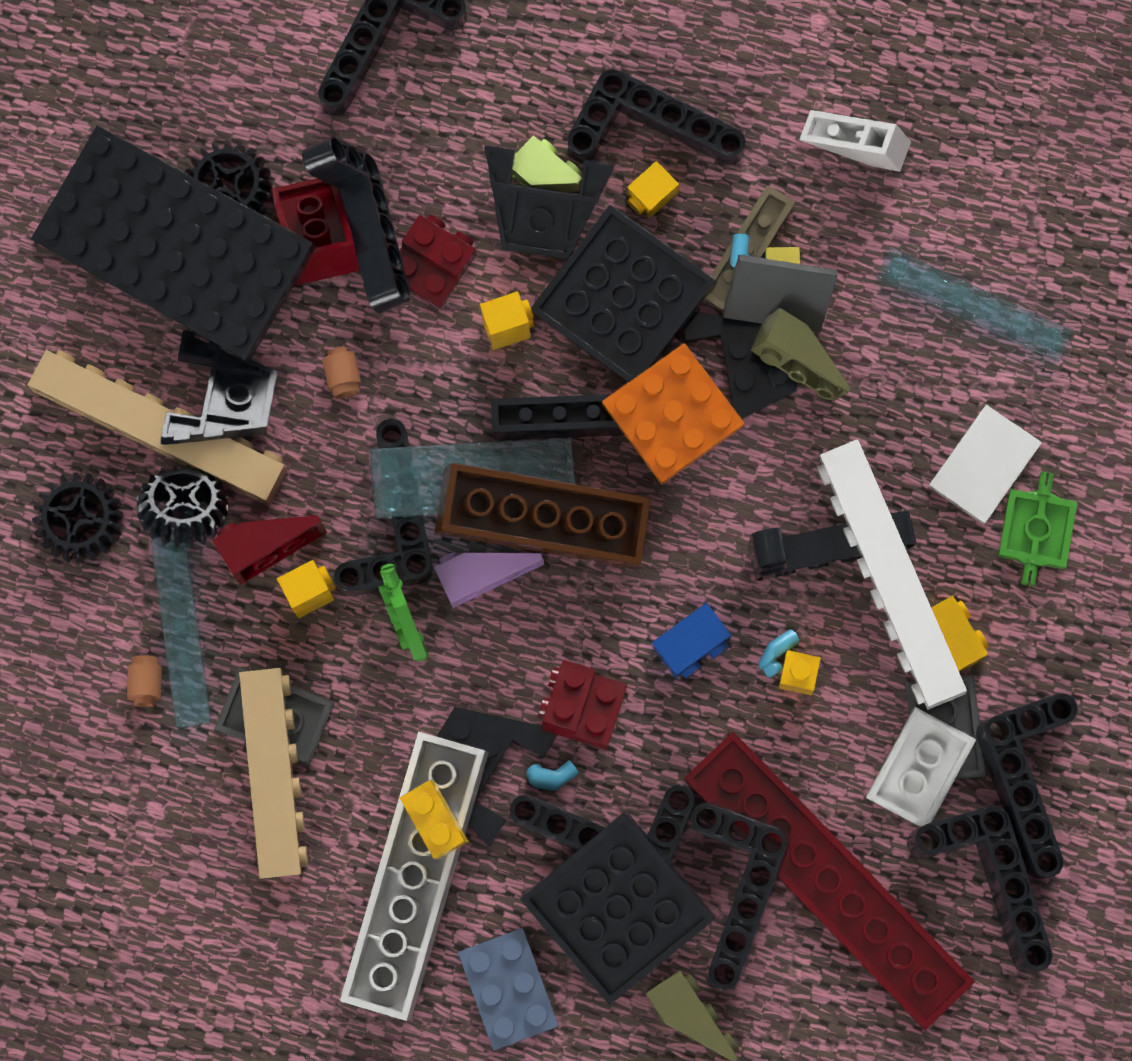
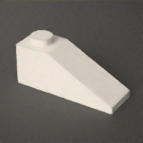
[799,110,911,171]

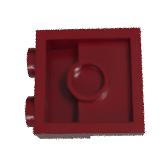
[400,214,477,309]
[538,660,627,750]

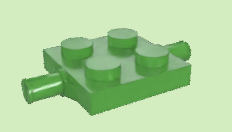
[998,472,1077,587]
[379,564,429,661]

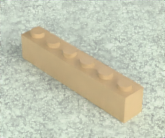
[239,668,308,879]

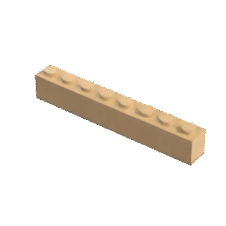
[27,350,287,506]

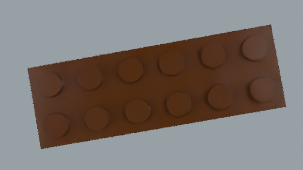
[434,462,651,568]

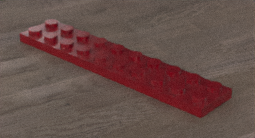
[683,731,975,1031]

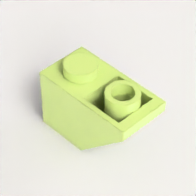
[512,135,582,192]

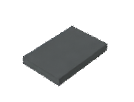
[723,255,838,332]
[214,666,335,766]
[905,675,986,780]

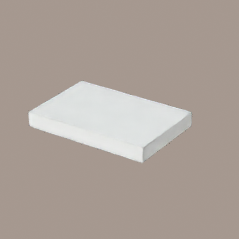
[928,405,1042,525]
[866,706,976,827]

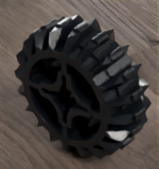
[185,140,273,213]
[137,464,228,549]
[32,472,124,564]

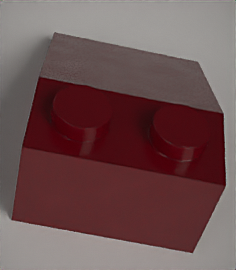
[271,178,360,286]
[212,515,327,585]

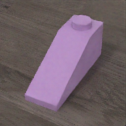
[434,552,544,608]

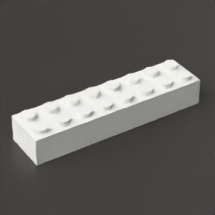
[340,731,489,1021]

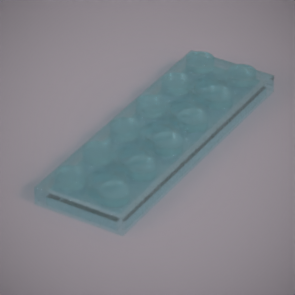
[370,438,575,518]

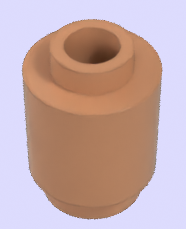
[322,347,361,399]
[127,655,162,707]

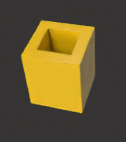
[627,161,679,219]
[779,650,821,696]

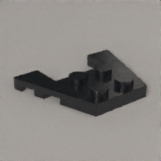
[485,144,615,259]
[683,312,797,420]
[160,330,277,445]
[437,707,557,847]

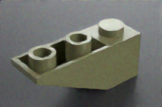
[751,308,850,401]
[645,970,740,1061]

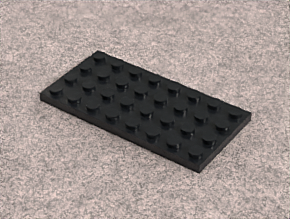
[31,125,317,362]

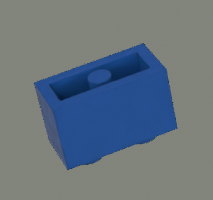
[652,603,731,679]

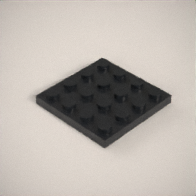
[531,205,717,383]
[520,810,716,1005]

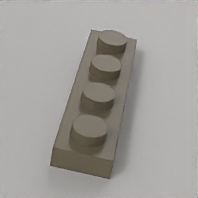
[704,185,796,313]

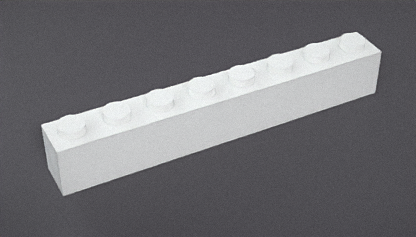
[817,439,967,710]

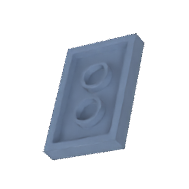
[458,928,559,1051]

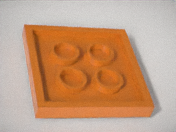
[602,343,745,485]

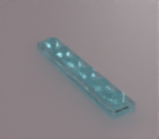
[876,247,1073,363]
[150,536,212,729]

